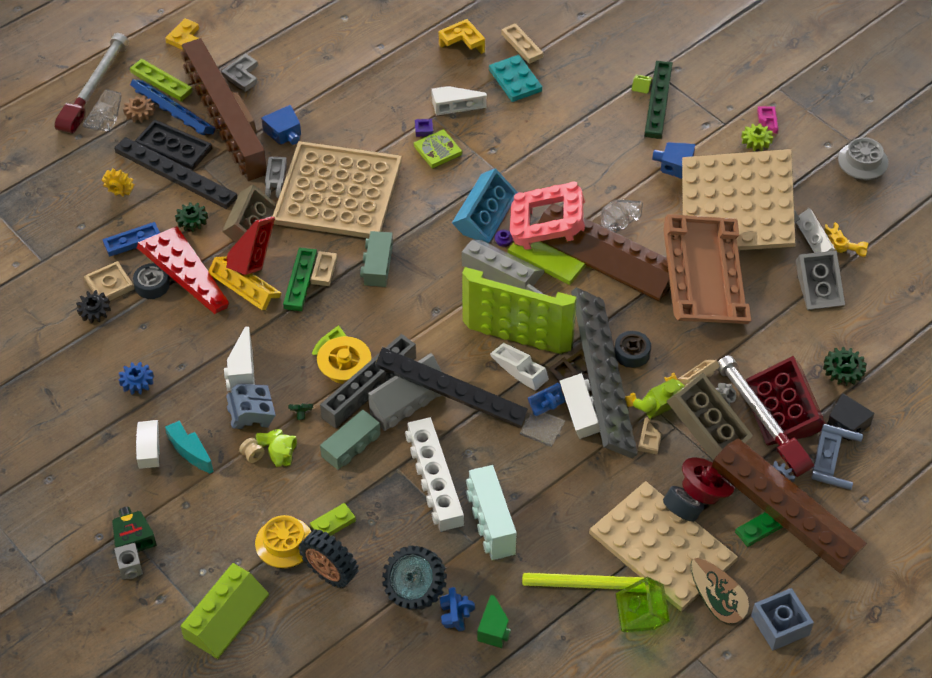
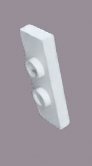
[796,208,835,253]

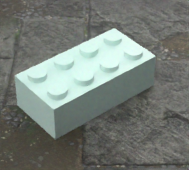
[466,465,516,560]

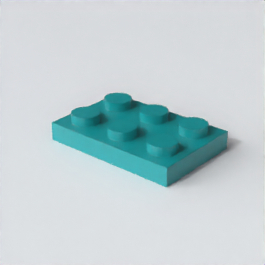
[489,55,543,102]

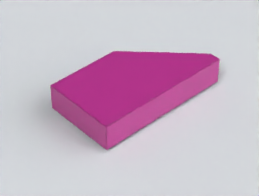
[757,106,778,134]

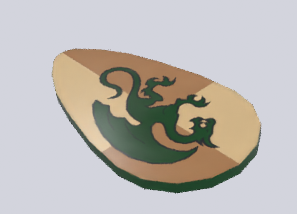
[690,558,749,624]

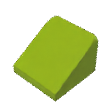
[632,75,652,93]

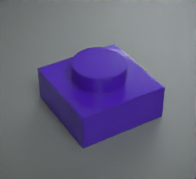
[415,119,433,137]

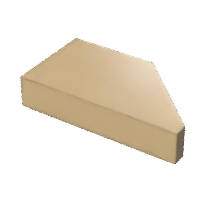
[638,417,661,455]

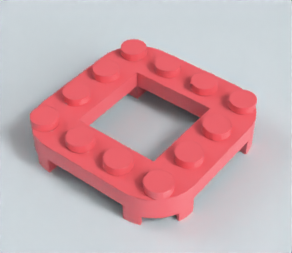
[510,182,585,249]

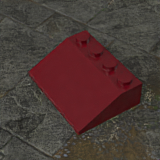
[745,356,826,446]

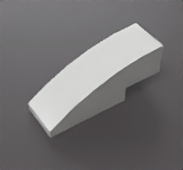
[490,343,549,391]
[136,420,160,469]

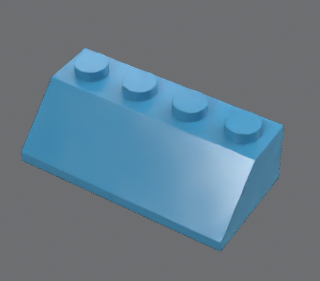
[452,168,518,243]

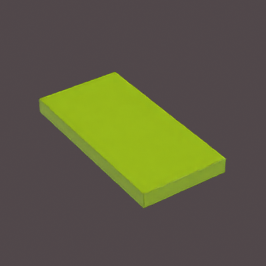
[508,241,586,285]

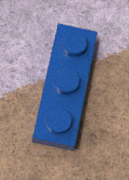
[102,222,160,257]

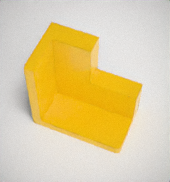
[439,19,485,54]

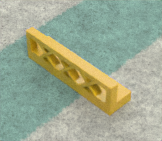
[208,257,282,310]

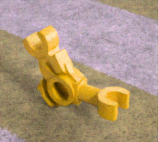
[824,222,869,257]

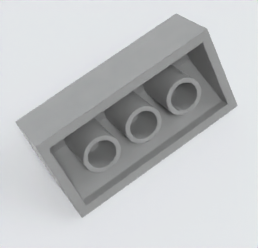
[462,240,544,290]
[368,353,442,431]

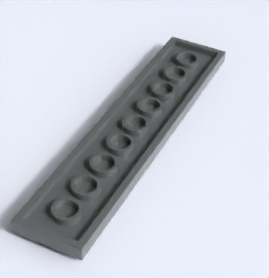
[571,287,638,458]

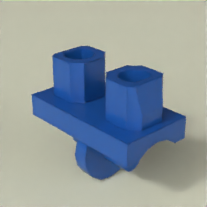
[528,383,566,416]
[440,587,475,631]

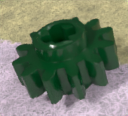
[175,202,208,232]

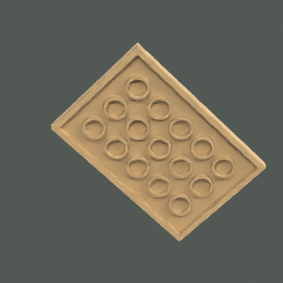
[589,481,738,612]

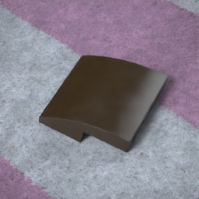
[549,349,591,386]

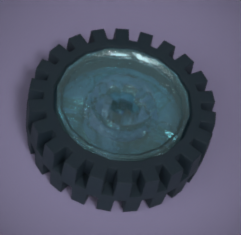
[382,546,447,610]

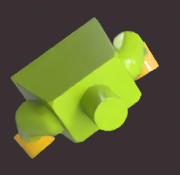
[625,373,685,419]

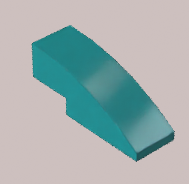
[165,421,214,473]

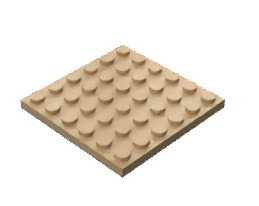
[273,141,402,238]
[682,149,796,250]

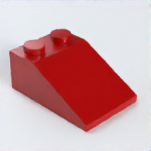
[226,217,275,275]

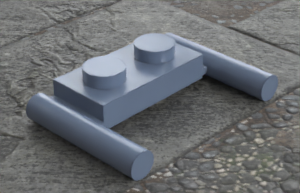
[811,424,863,490]

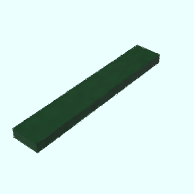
[644,61,673,139]

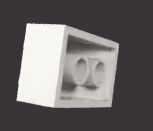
[224,327,255,393]

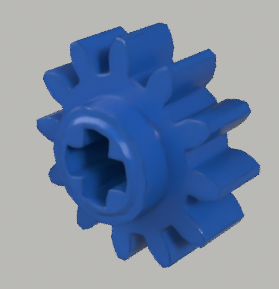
[119,362,154,395]

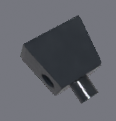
[827,394,875,441]

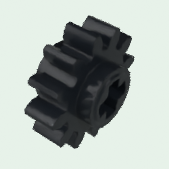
[76,290,111,324]

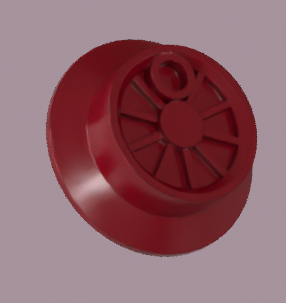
[682,457,735,504]

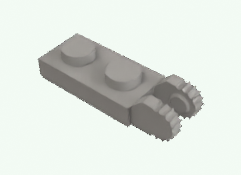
[265,157,287,199]

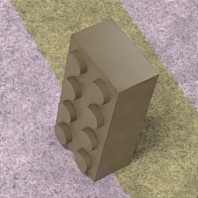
[666,373,753,460]

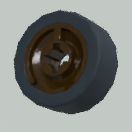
[615,331,651,368]

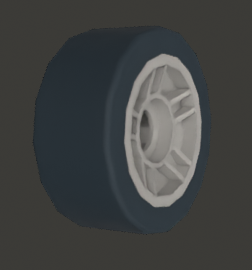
[133,263,170,299]
[663,486,704,522]

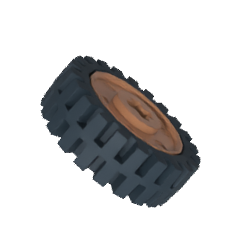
[299,529,359,588]

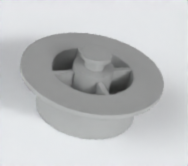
[838,137,888,180]

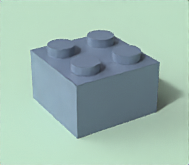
[751,588,814,651]

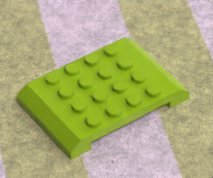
[462,267,577,354]

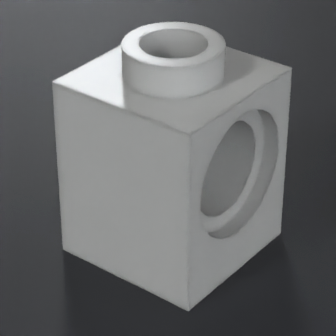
[114,543,143,580]

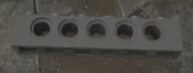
[320,334,416,429]

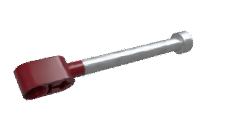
[55,33,129,134]
[718,356,815,477]

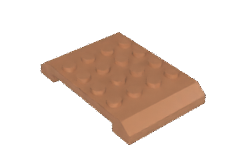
[663,214,751,324]

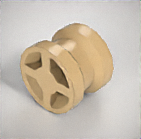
[239,438,265,463]

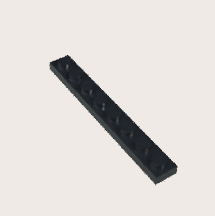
[114,137,238,209]
[374,347,528,428]

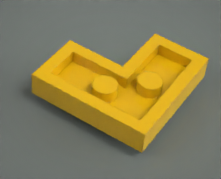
[165,18,199,50]

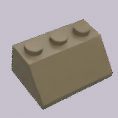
[222,185,277,243]

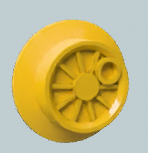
[317,336,371,384]
[255,515,311,568]

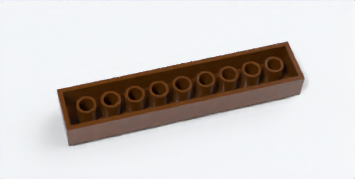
[181,38,267,181]

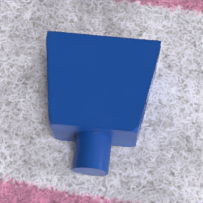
[261,105,301,145]
[652,142,695,179]

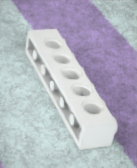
[405,417,464,532]

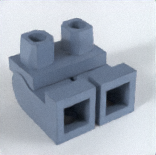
[226,384,276,429]

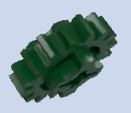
[823,347,867,386]

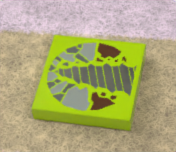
[414,129,462,168]

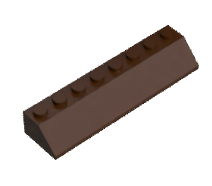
[538,203,670,301]
[712,438,867,574]

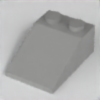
[796,250,845,310]

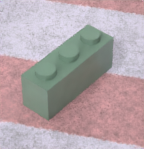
[360,231,393,287]
[320,410,381,470]

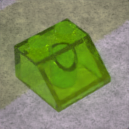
[615,576,670,632]

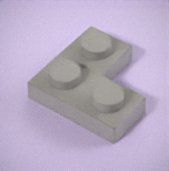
[221,53,258,92]

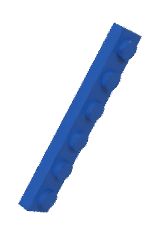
[130,79,216,135]

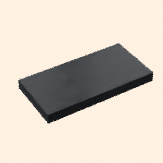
[135,119,213,171]

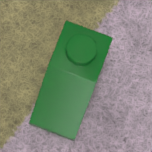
[477,595,511,648]

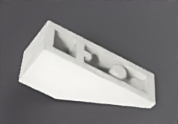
[432,86,487,116]

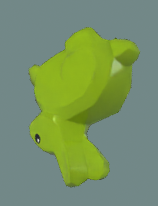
[256,429,297,467]

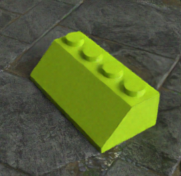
[181,563,269,659]

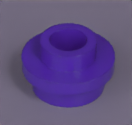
[495,230,513,247]

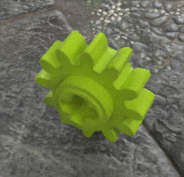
[741,124,773,151]

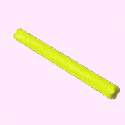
[522,573,648,590]

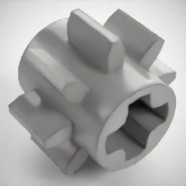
[716,383,736,406]

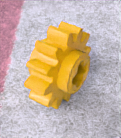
[101,168,135,197]

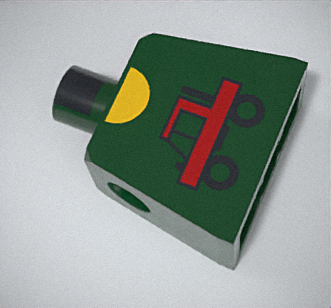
[112,507,157,552]

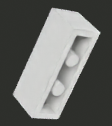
[560,373,600,439]

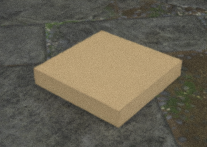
[84,261,135,301]

